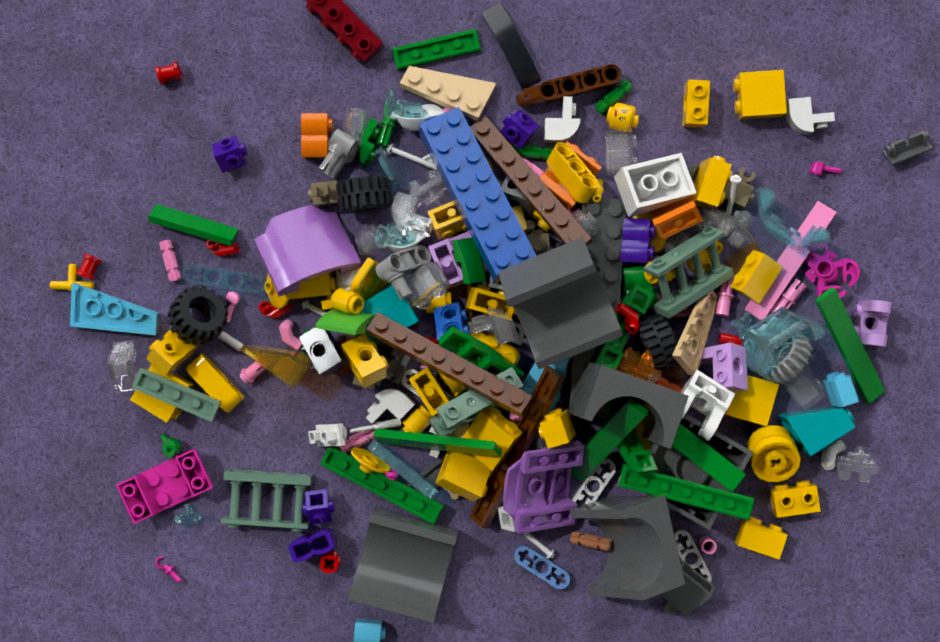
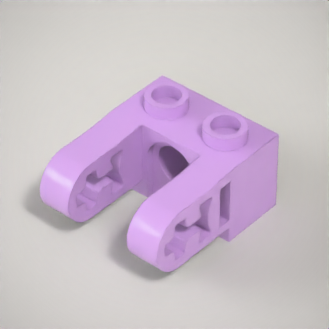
[428,231,489,290]
[853,300,892,347]
[700,343,748,393]

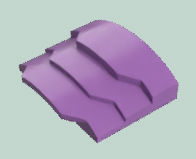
[254,205,361,297]
[503,440,584,534]

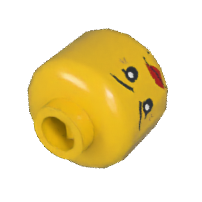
[606,103,640,133]

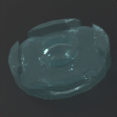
[375,146,404,187]

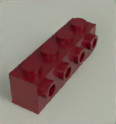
[305,0,384,64]

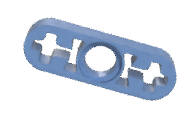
[514,545,570,589]

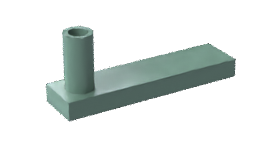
[132,367,222,422]

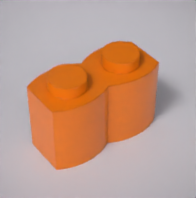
[301,113,333,159]

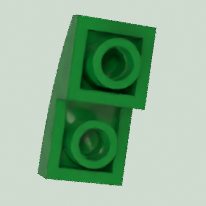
[360,118,381,166]
[453,237,486,284]

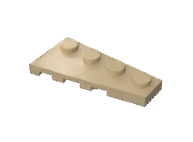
[400,66,496,121]
[672,290,718,375]

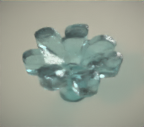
[731,312,753,340]
[173,504,203,527]

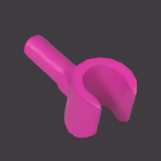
[809,162,842,176]

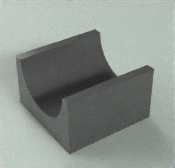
[499,237,624,369]
[568,362,689,449]
[645,414,753,530]
[570,496,685,600]
[348,506,458,623]

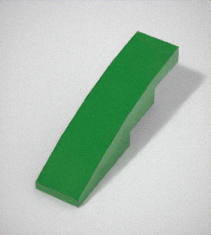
[439,326,524,379]

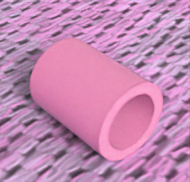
[698,536,717,554]

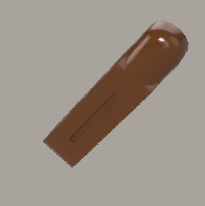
[515,64,621,108]

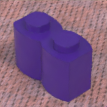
[621,218,657,265]
[288,528,337,562]

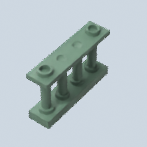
[644,226,734,318]
[429,367,524,436]
[221,469,313,532]

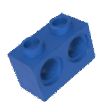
[434,302,471,352]

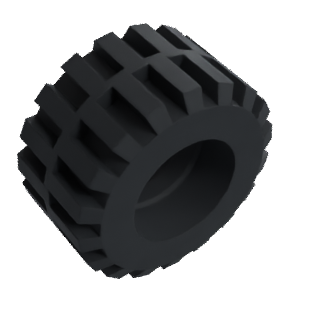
[336,175,394,213]
[167,285,228,346]
[636,313,679,373]

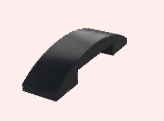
[481,3,541,89]

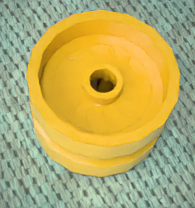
[747,425,801,482]

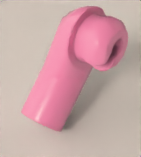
[279,319,302,351]

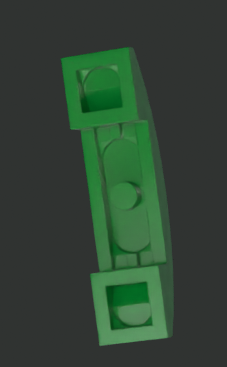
[594,284,654,370]
[605,396,657,474]

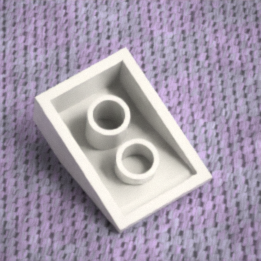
[614,153,696,217]

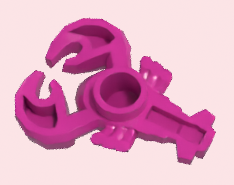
[805,250,860,298]

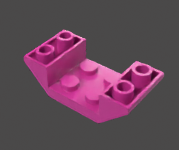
[116,448,214,524]

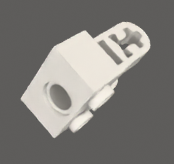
[681,370,735,441]

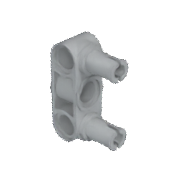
[318,129,361,180]
[376,245,439,300]

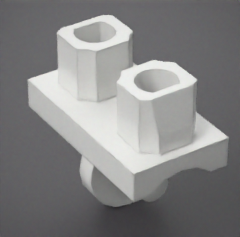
[308,423,347,446]

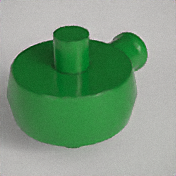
[160,434,182,458]

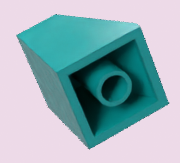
[361,285,420,346]
[777,406,855,456]

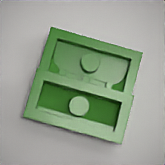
[315,309,376,335]

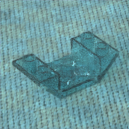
[756,186,832,253]
[741,307,829,375]

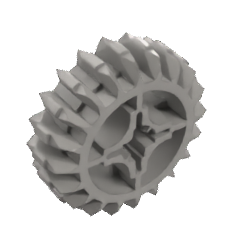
[756,327,813,384]

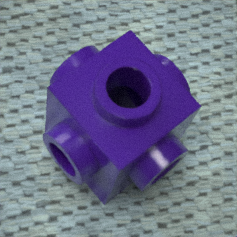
[500,109,539,149]
[212,136,248,173]
[303,489,335,524]

